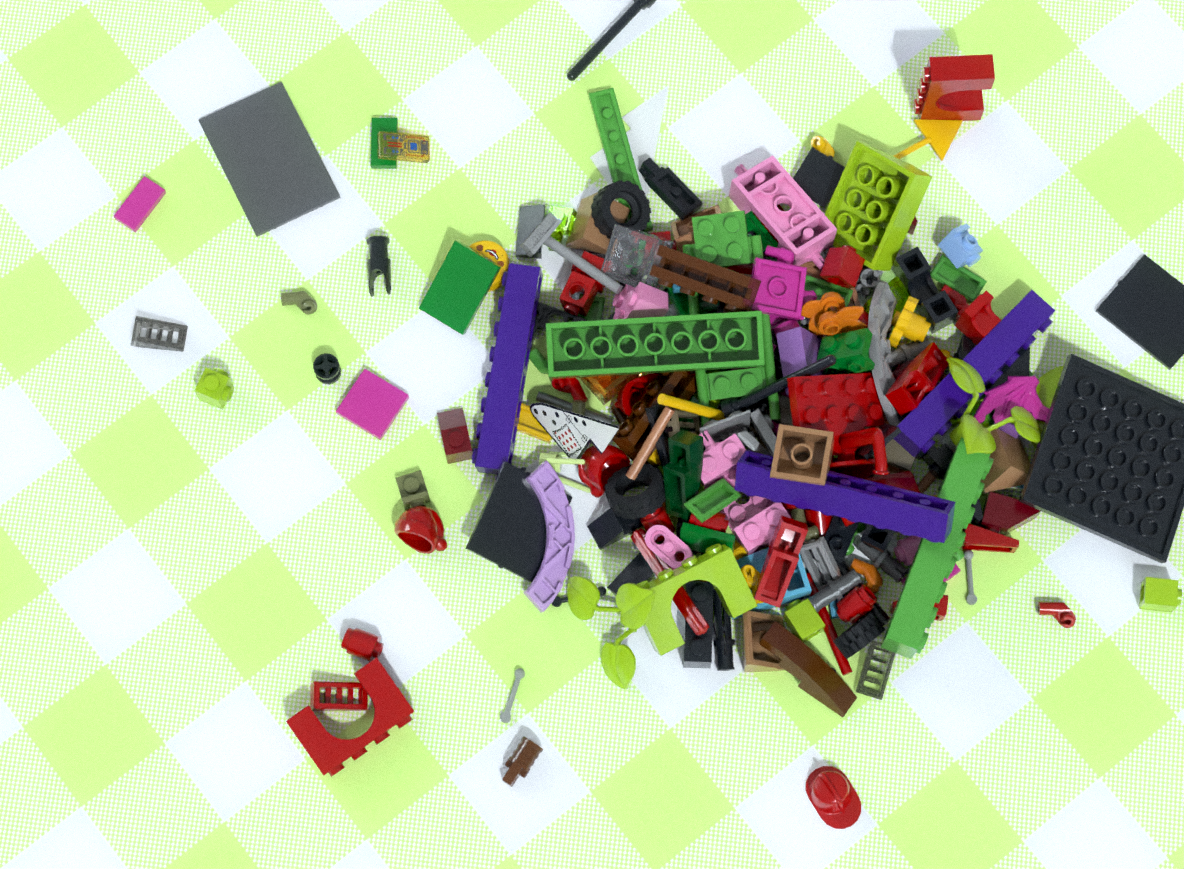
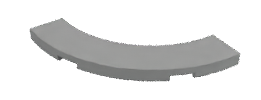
[868,281,905,426]

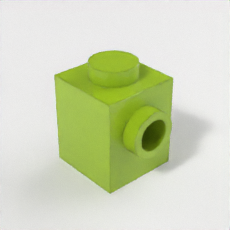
[194,367,234,410]

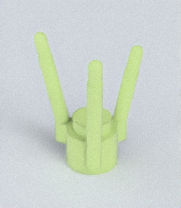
[539,451,590,493]

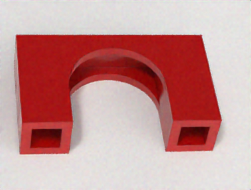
[914,54,995,121]
[286,657,414,777]

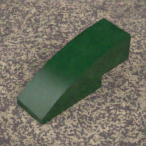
[663,430,703,521]

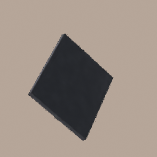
[1095,254,1184,370]
[465,461,573,582]

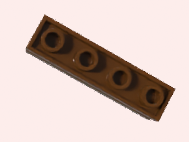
[649,245,761,312]
[612,371,697,461]

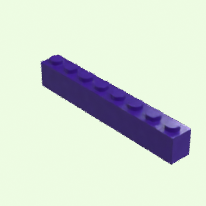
[472,263,543,475]
[893,290,1056,458]
[735,450,956,543]

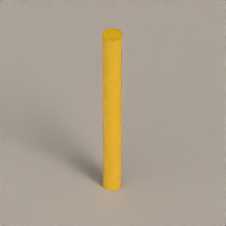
[657,394,726,421]

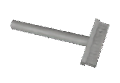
[520,212,623,294]

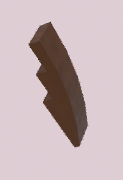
[759,621,857,717]

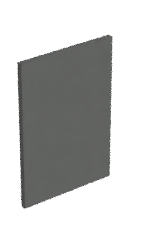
[198,81,341,237]

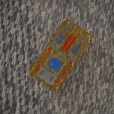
[377,131,430,163]

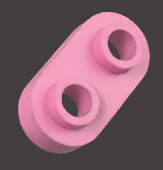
[645,525,693,569]

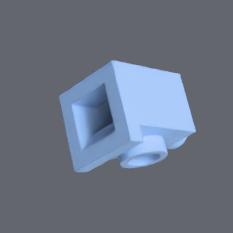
[938,224,983,269]

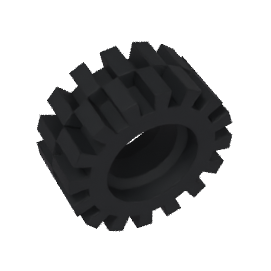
[833,612,885,659]

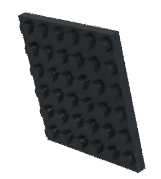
[1019,354,1184,564]

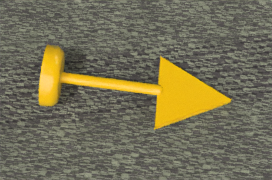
[894,119,963,161]

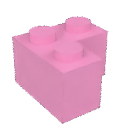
[613,282,668,319]

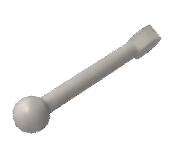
[963,549,977,605]
[500,668,525,723]

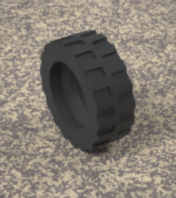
[591,180,651,241]
[605,464,666,520]

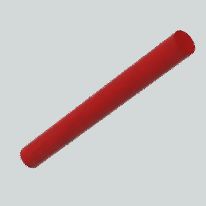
[807,573,853,676]

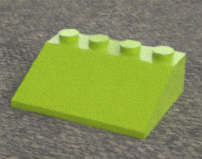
[825,141,932,271]

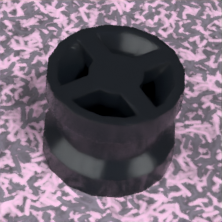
[313,353,341,385]

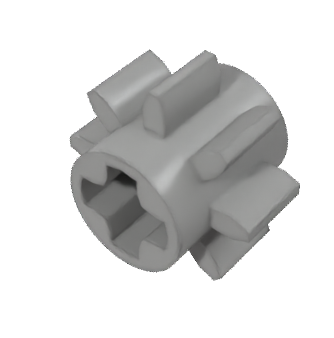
[856,268,884,299]

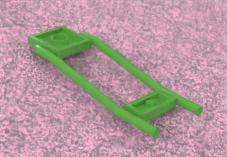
[682,210,781,427]

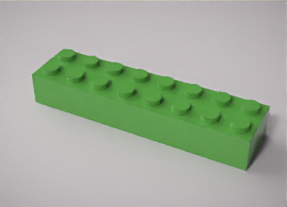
[546,311,765,379]
[881,437,994,659]

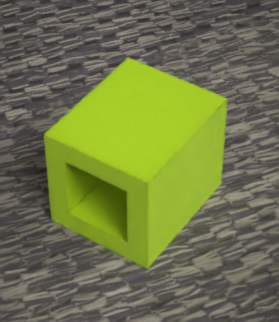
[1139,577,1182,613]
[783,598,825,643]

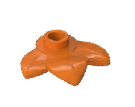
[801,292,845,336]
[817,306,868,336]

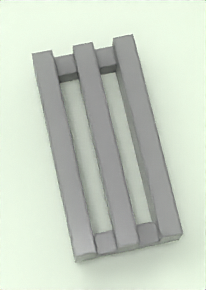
[800,536,842,591]

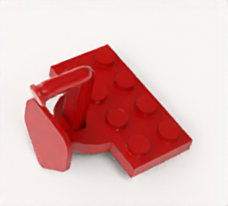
[787,373,889,475]

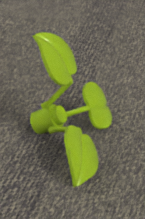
[946,357,1042,454]
[567,576,656,689]

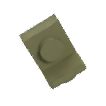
[396,470,430,510]

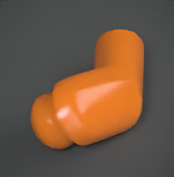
[850,557,883,593]

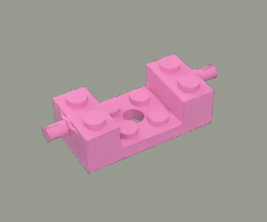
[728,155,837,271]
[699,430,791,556]

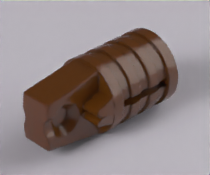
[502,736,544,787]

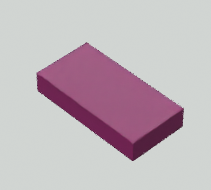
[114,176,166,233]

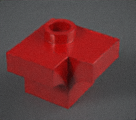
[955,290,1001,345]

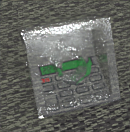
[601,224,673,289]

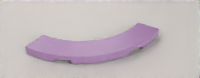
[523,460,575,613]

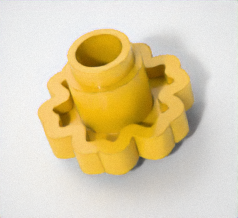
[889,295,931,348]

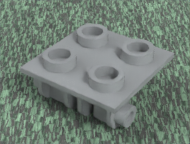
[700,410,756,452]

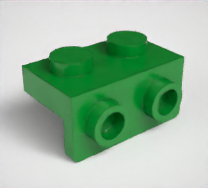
[817,328,875,375]

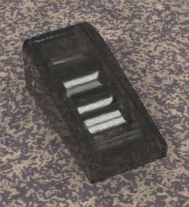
[130,316,188,352]
[855,640,896,700]

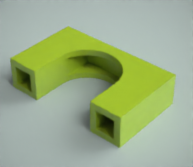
[637,544,757,656]

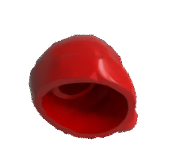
[578,444,630,498]
[394,506,447,554]

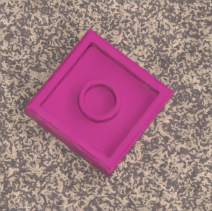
[747,257,807,321]
[336,369,409,441]

